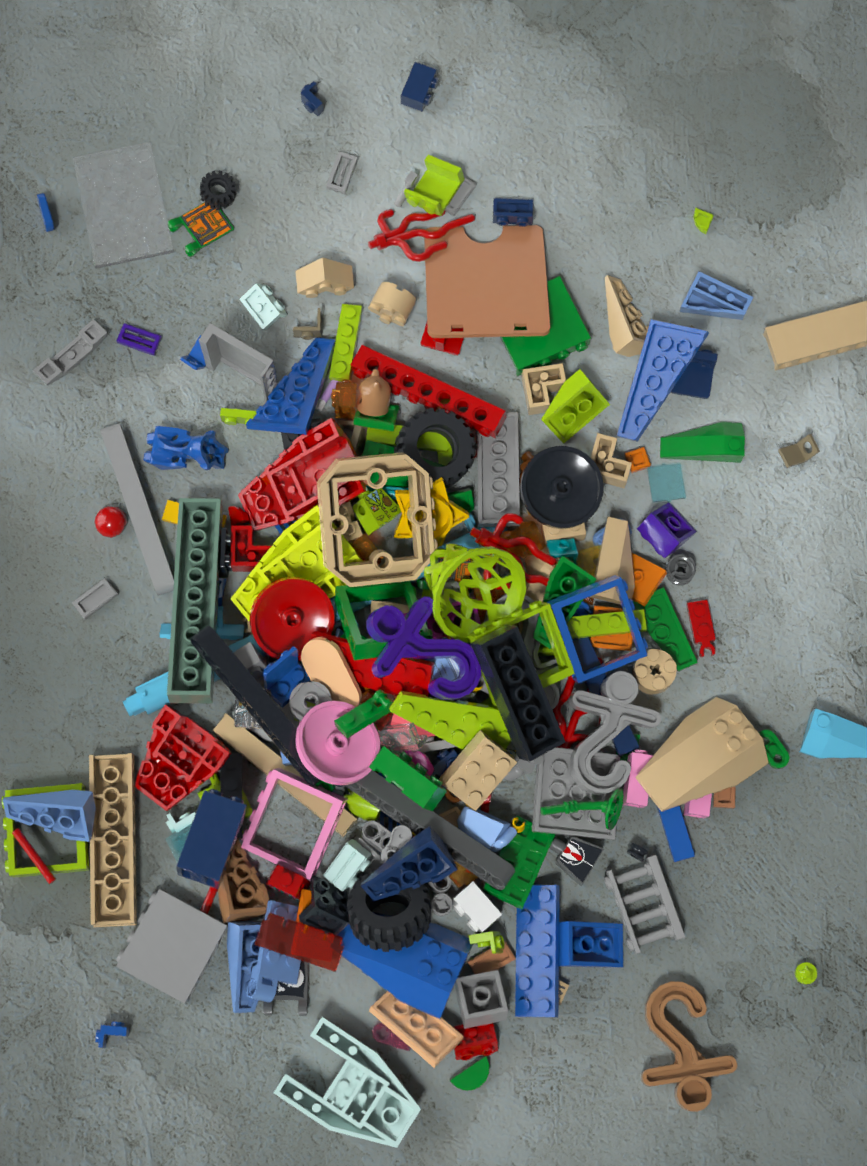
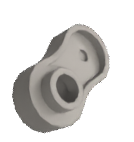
[381,825,413,863]

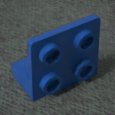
[263,646,311,708]

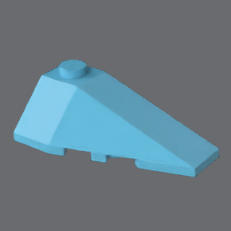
[800,708,867,759]

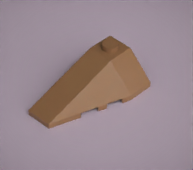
[218,839,269,924]

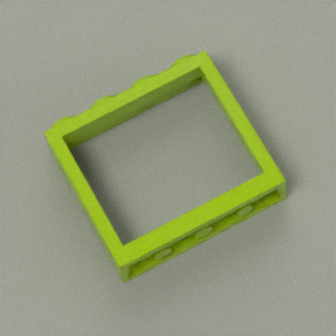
[468,600,575,706]
[2,783,90,878]

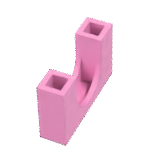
[623,750,712,819]

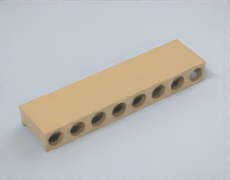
[763,301,867,371]
[89,753,137,927]

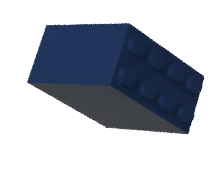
[176,789,246,889]

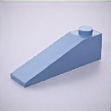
[3,790,96,842]
[227,921,264,1013]

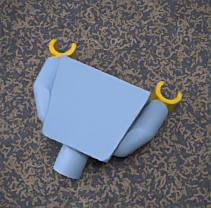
[457,803,525,852]

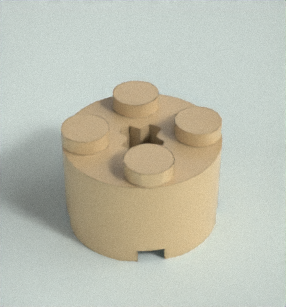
[368,282,416,327]
[632,649,677,695]

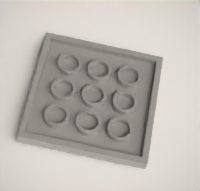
[532,748,620,840]

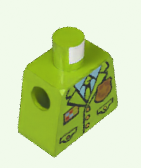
[353,487,401,536]

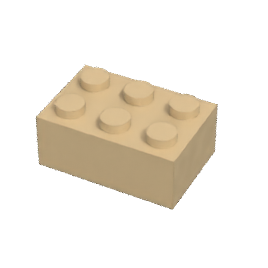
[439,730,517,811]

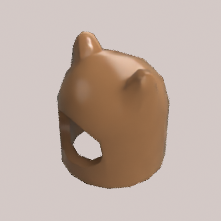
[356,369,391,416]

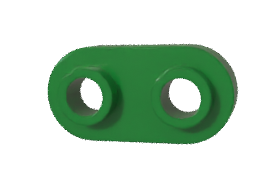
[759,730,789,769]

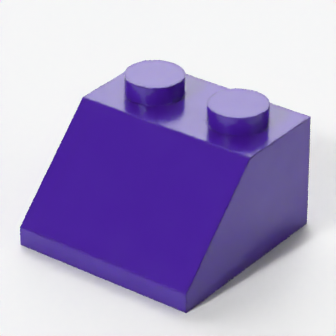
[637,503,697,559]

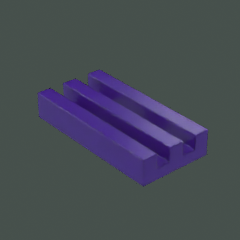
[116,323,162,356]

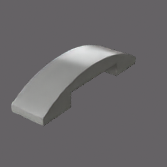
[33,319,107,385]

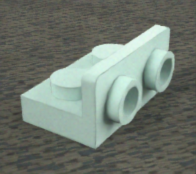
[240,283,287,330]

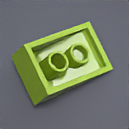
[541,369,610,444]

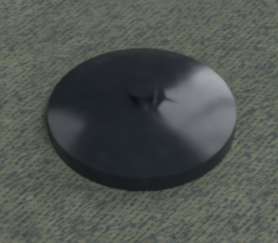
[520,446,603,529]

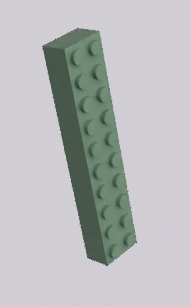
[167,498,223,704]

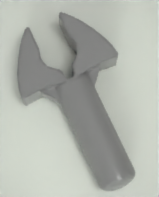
[394,171,420,207]

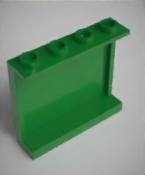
[500,276,591,376]

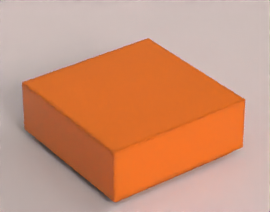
[624,447,651,473]

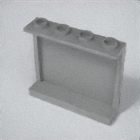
[199,323,278,402]
[116,889,228,1004]

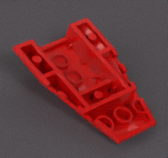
[238,418,366,531]

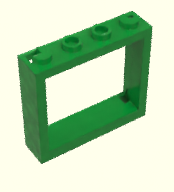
[334,581,433,660]

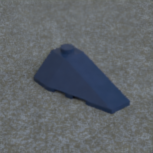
[361,826,457,901]

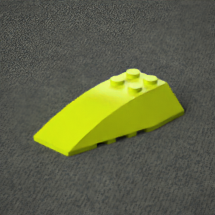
[230,505,362,622]

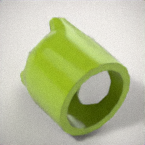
[343,789,381,821]

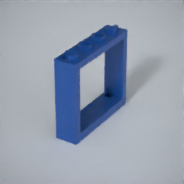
[546,575,648,683]

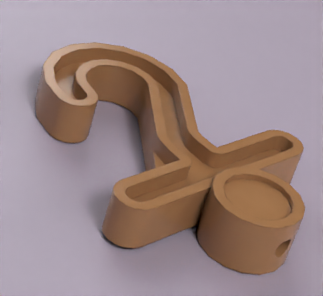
[641,981,737,1112]

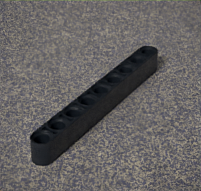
[190,625,320,786]

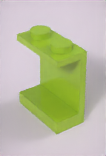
[404,154,465,216]

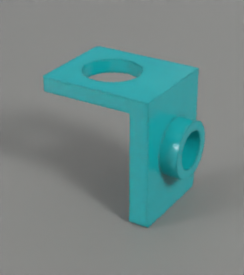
[546,538,578,565]

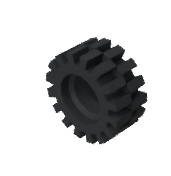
[200,170,236,210]

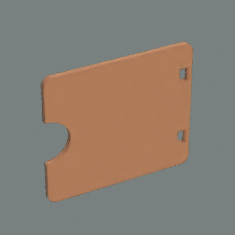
[424,225,550,338]

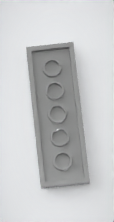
[477,412,520,527]

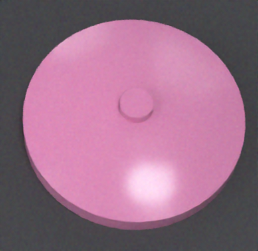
[296,701,380,785]

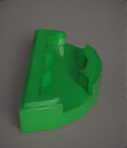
[450,1056,489,1090]

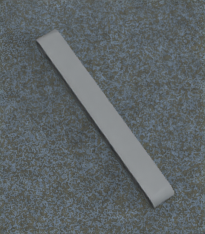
[100,423,174,596]

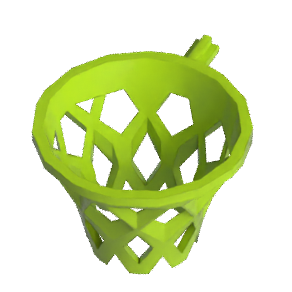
[424,544,526,643]

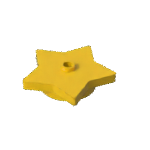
[394,477,469,547]

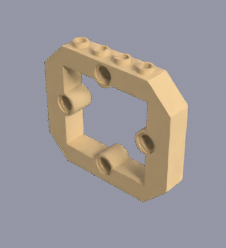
[317,453,437,587]

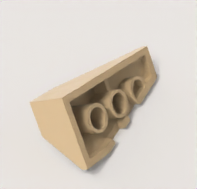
[605,275,649,357]

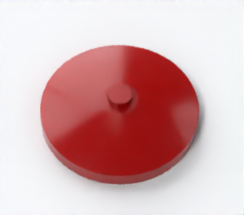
[250,577,334,660]

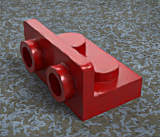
[453,1023,498,1060]

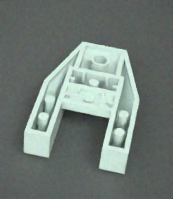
[274,1017,421,1148]

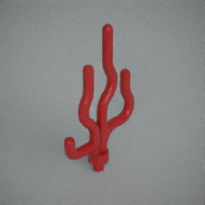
[368,209,475,262]
[470,513,557,590]
[553,657,603,749]

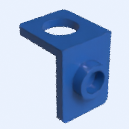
[180,335,206,370]

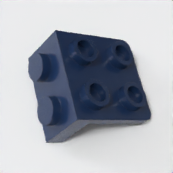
[671,350,718,399]

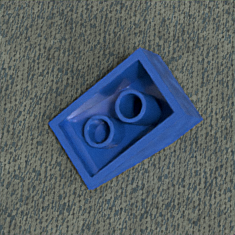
[559,921,623,968]

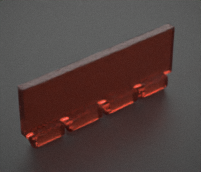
[254,913,344,972]

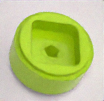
[794,962,817,985]

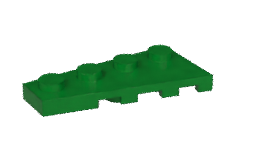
[633,587,698,672]

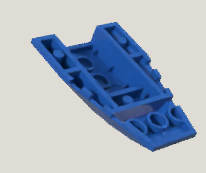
[330,912,473,1019]

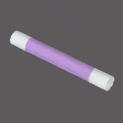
[315,380,340,412]

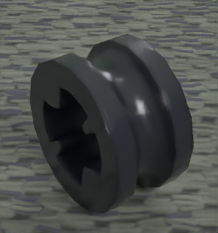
[627,843,648,862]

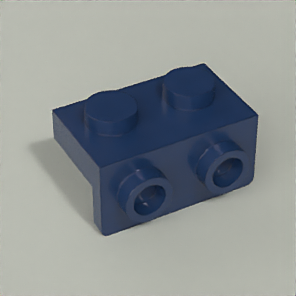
[493,198,533,227]

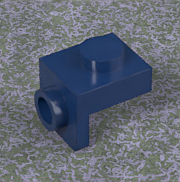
[301,81,324,117]

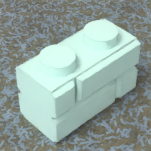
[323,839,372,891]

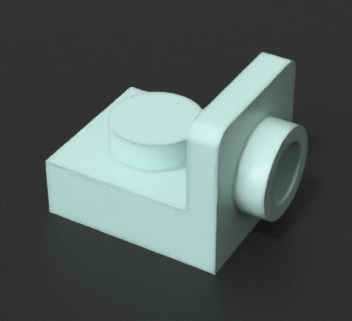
[166,812,196,836]

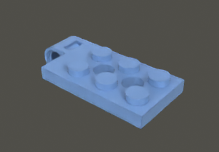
[247,900,302,1002]

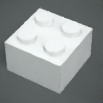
[453,882,502,933]

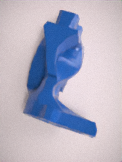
[143,426,229,470]

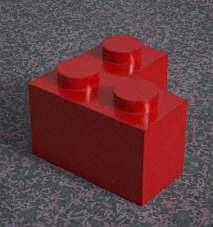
[231,525,271,572]

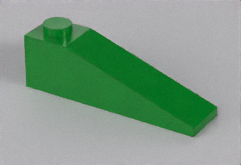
[533,556,597,649]

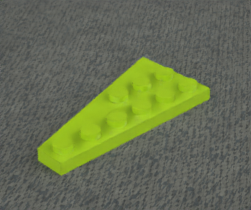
[389,691,511,750]

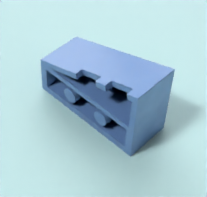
[680,271,753,320]

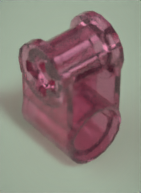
[372,1023,411,1051]

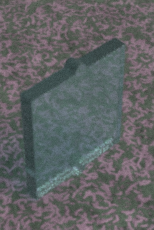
[647,464,686,503]

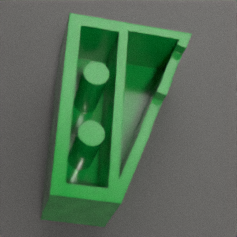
[369,746,447,812]

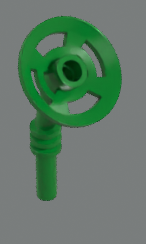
[540,788,624,830]

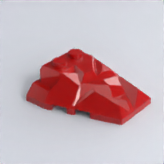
[134,704,231,811]

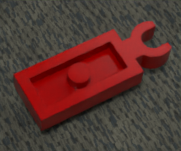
[686,600,716,658]

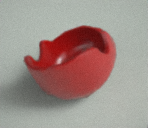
[95,506,128,538]

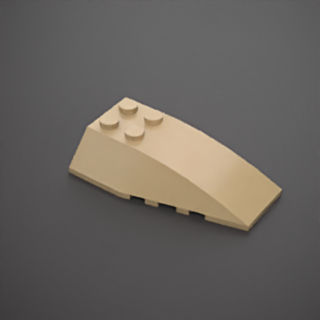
[635,697,769,812]

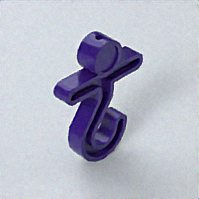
[366,597,481,700]

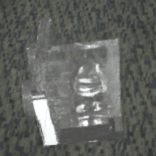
[377,723,428,752]

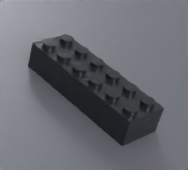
[471,624,565,762]

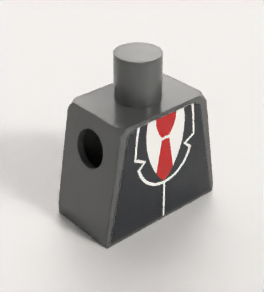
[549,836,604,886]

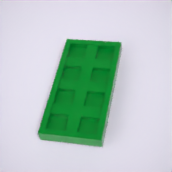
[483,816,555,910]

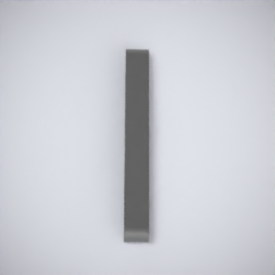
[346,770,515,890]

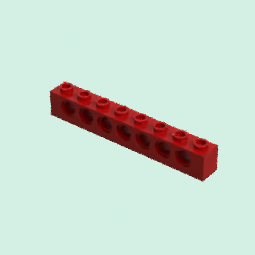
[350,345,507,438]

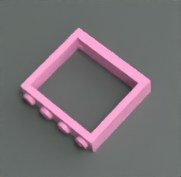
[241,767,348,880]

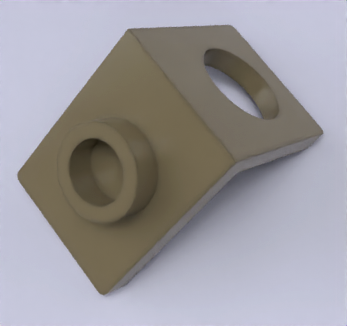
[293,308,321,340]
[778,434,820,468]

